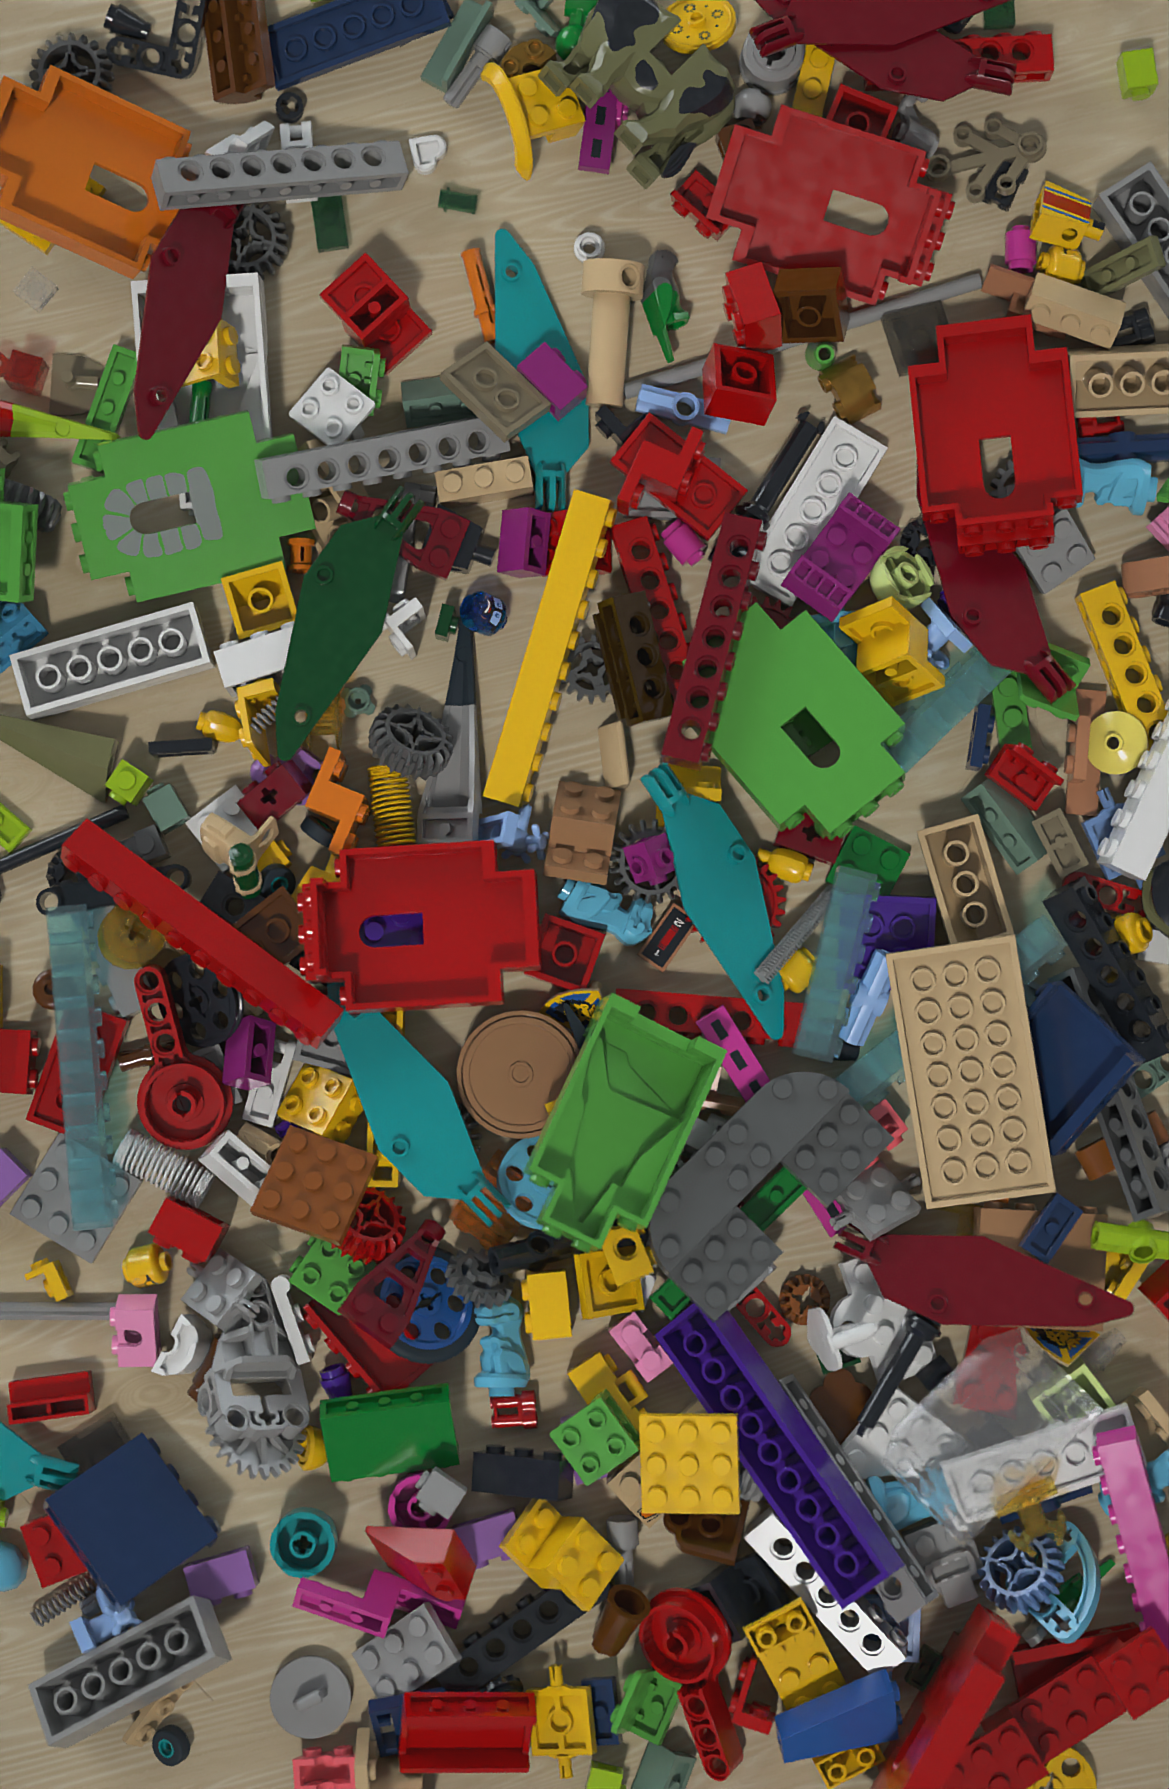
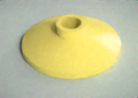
[1088,711,1148,775]

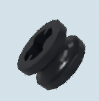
[275,92,304,124]

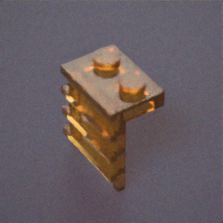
[448,1148,549,1250]

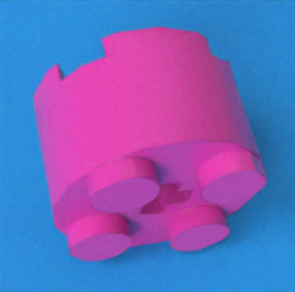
[388,1470,453,1529]

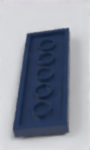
[268,0,452,91]

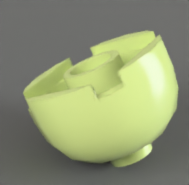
[870,546,934,610]

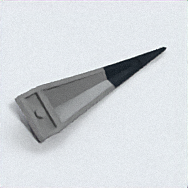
[416,597,482,845]

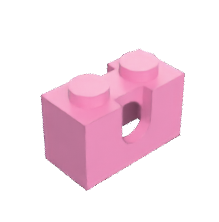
[109,1294,161,1367]
[608,1311,673,1383]

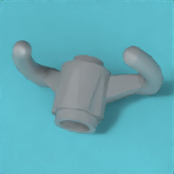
[892,95,939,159]

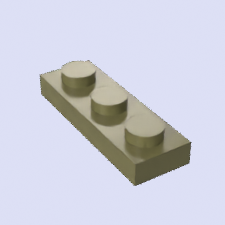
[1081,236,1167,296]

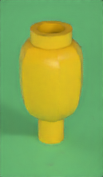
[196,710,243,743]
[756,848,814,883]

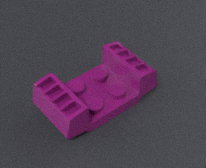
[781,492,901,622]

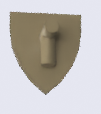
[49,353,105,416]

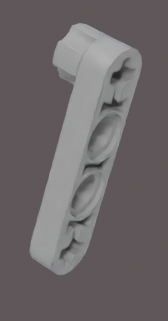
[389,482,437,603]

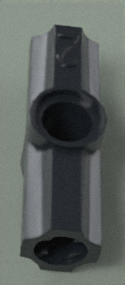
[487,1230,585,1276]

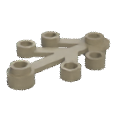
[926,118,1047,203]

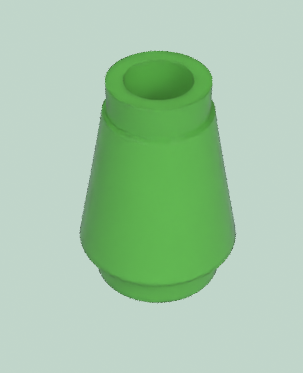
[805,342,836,371]

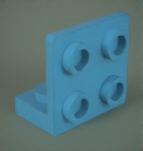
[0,601,49,673]

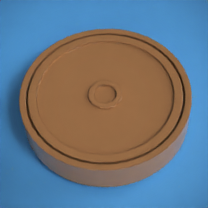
[456,1010,579,1139]

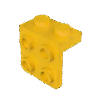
[182,319,240,389]
[234,678,280,767]
[277,1063,364,1144]

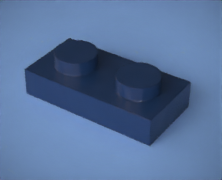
[965,703,995,771]
[1018,1192,1083,1265]
[581,1676,623,1746]

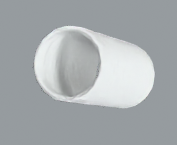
[112,1129,216,1208]

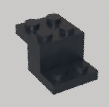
[686,1552,791,1643]

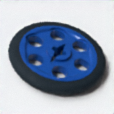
[374,1247,479,1364]

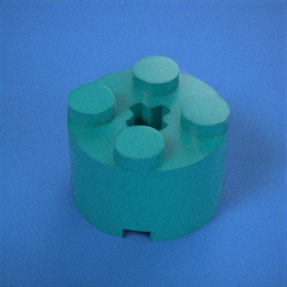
[270,1507,338,1578]

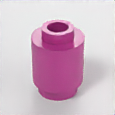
[1005,225,1037,274]
[661,519,706,567]

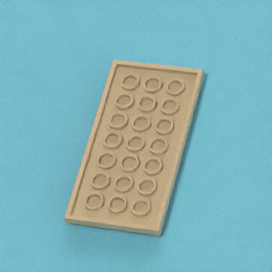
[886,934,1056,1209]

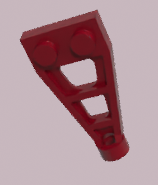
[336,490,470,581]
[337,1219,446,1349]

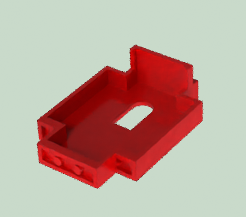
[706,104,956,306]
[908,314,1083,557]
[297,840,542,1014]
[870,1603,1021,1789]

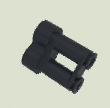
[982,161,1029,212]
[1112,307,1156,346]

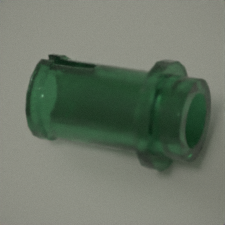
[438,187,478,215]

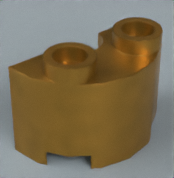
[501,39,557,78]
[817,354,881,425]

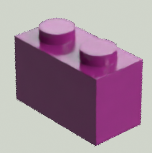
[517,342,588,421]
[497,507,551,578]
[222,1015,276,1091]

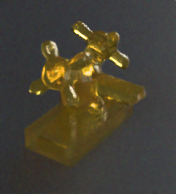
[990,1475,1067,1557]

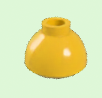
[297,1425,327,1471]

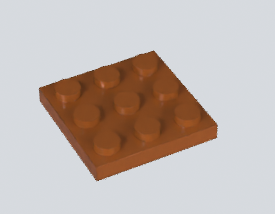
[250,1125,380,1246]

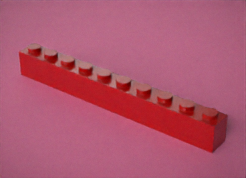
[60,818,344,1050]

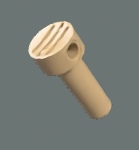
[581,258,645,409]

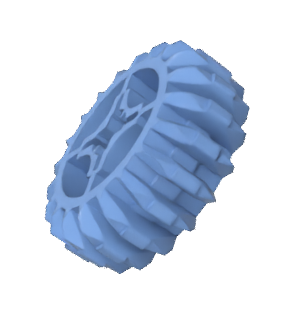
[977,1525,1065,1615]

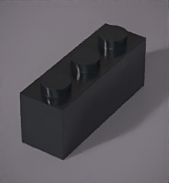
[471,1444,574,1501]

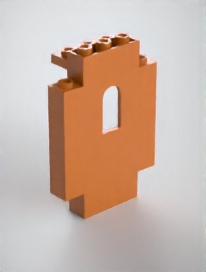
[0,65,192,279]

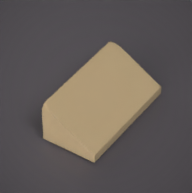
[598,721,630,789]

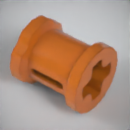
[287,538,316,574]

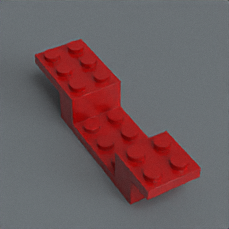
[942,1626,1169,1789]

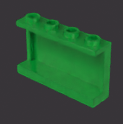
[320,1382,460,1482]

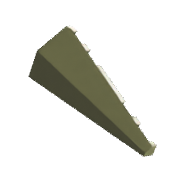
[0,714,119,803]

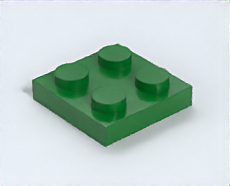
[825,825,911,895]

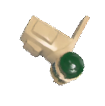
[200,812,279,899]

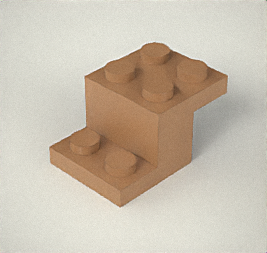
[543,781,621,885]

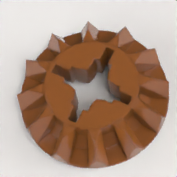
[779,1274,830,1325]

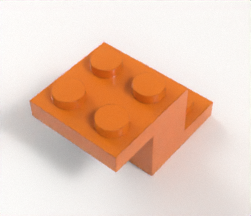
[305,746,371,856]

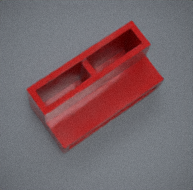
[7,1370,96,1425]

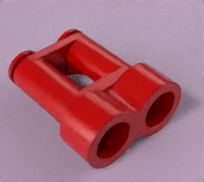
[1076,416,1125,438]
[490,1390,538,1429]

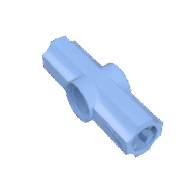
[635,384,731,434]
[837,949,890,1046]

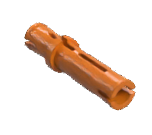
[461,248,495,344]

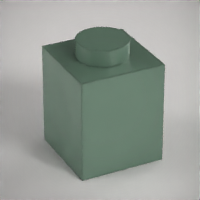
[142,783,192,835]

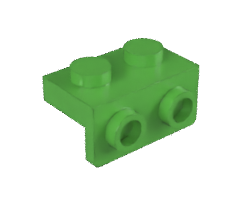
[339,344,386,417]

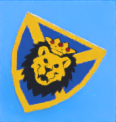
[539,980,603,1029]
[1024,1328,1100,1371]

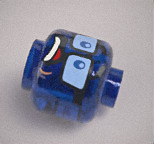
[460,591,508,636]

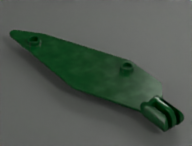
[275,485,426,761]

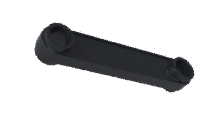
[36,864,192,917]

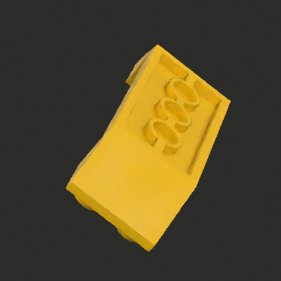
[743,1597,886,1789]

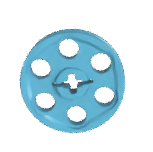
[496,1136,552,1230]

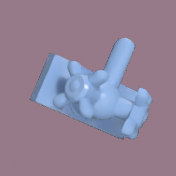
[920,597,973,670]
[478,803,550,864]
[69,1586,143,1654]

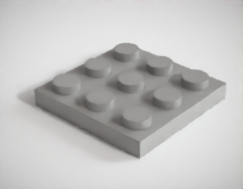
[10,1132,143,1264]

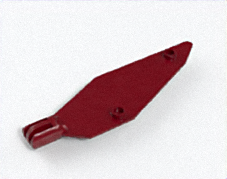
[749,0,1011,58]
[755,0,1017,102]
[134,203,247,440]
[916,459,1076,704]
[832,1223,1134,1327]

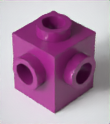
[623,833,675,886]

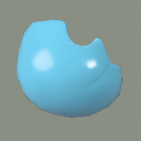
[0,1540,28,1592]

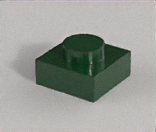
[435,603,460,642]

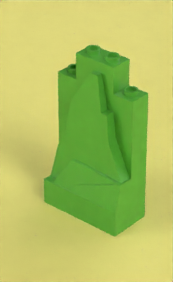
[523,993,727,1253]

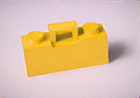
[567,1350,649,1433]

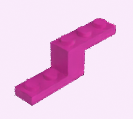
[292,1569,466,1639]

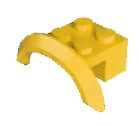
[480,62,586,181]

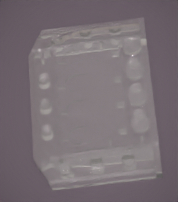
[882,1328,1103,1549]

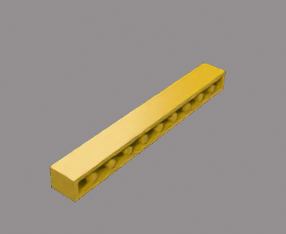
[483,489,617,807]

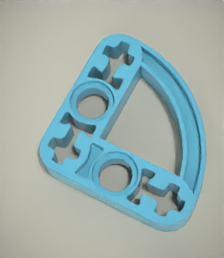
[1005,1521,1101,1644]

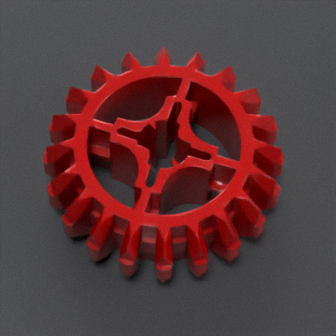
[331,1187,407,1265]

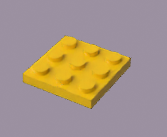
[639,1413,741,1514]

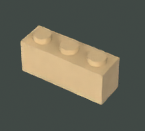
[1022,272,1127,349]
[434,456,534,509]

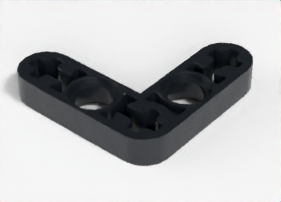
[106,0,208,79]

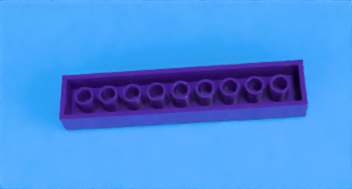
[654,1303,905,1610]

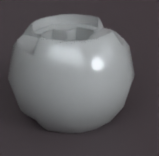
[733,88,771,127]

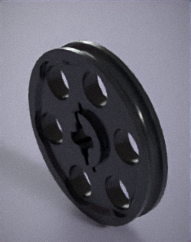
[158,953,244,1048]

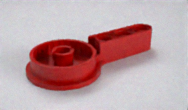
[134,964,234,1150]
[639,1587,744,1781]

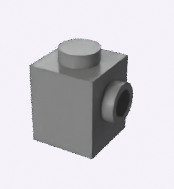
[415,1466,468,1519]

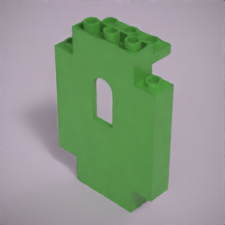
[682,602,905,841]

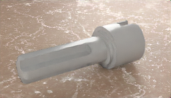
[444,24,512,108]
[607,1515,639,1587]

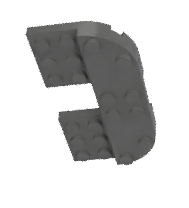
[648,1072,895,1323]

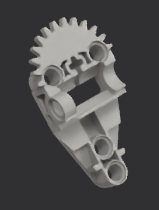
[197,1271,310,1480]

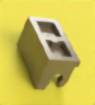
[1032,808,1090,879]

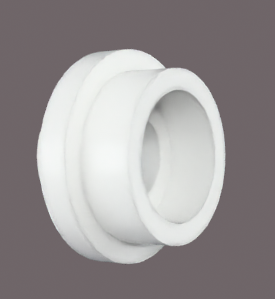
[574,232,605,262]

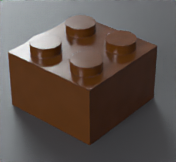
[773,267,850,344]

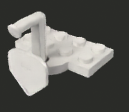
[807,1258,937,1382]

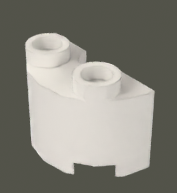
[151,1314,212,1375]

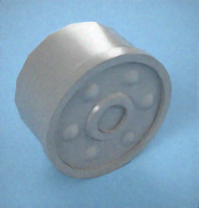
[739,24,805,96]

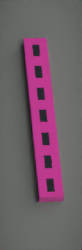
[695,1005,847,1238]

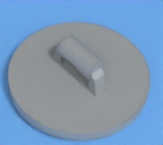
[270,1655,351,1739]

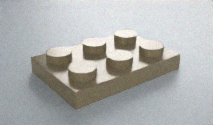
[440,341,552,443]

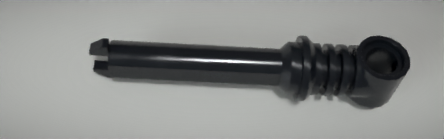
[707,411,824,562]
[856,1311,942,1437]

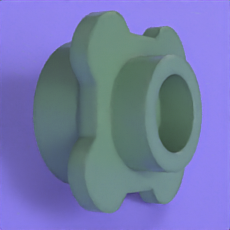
[341,684,375,718]

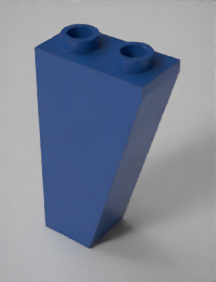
[774,1669,903,1764]

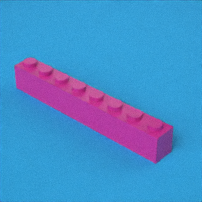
[1092,1425,1169,1651]

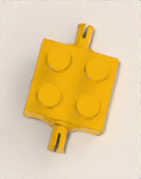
[526,1664,597,1779]

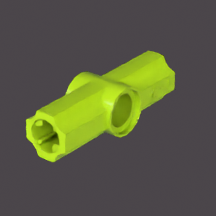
[1090,1220,1169,1264]

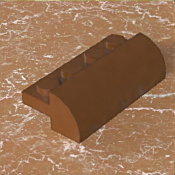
[204,0,275,104]

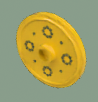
[664,0,737,54]

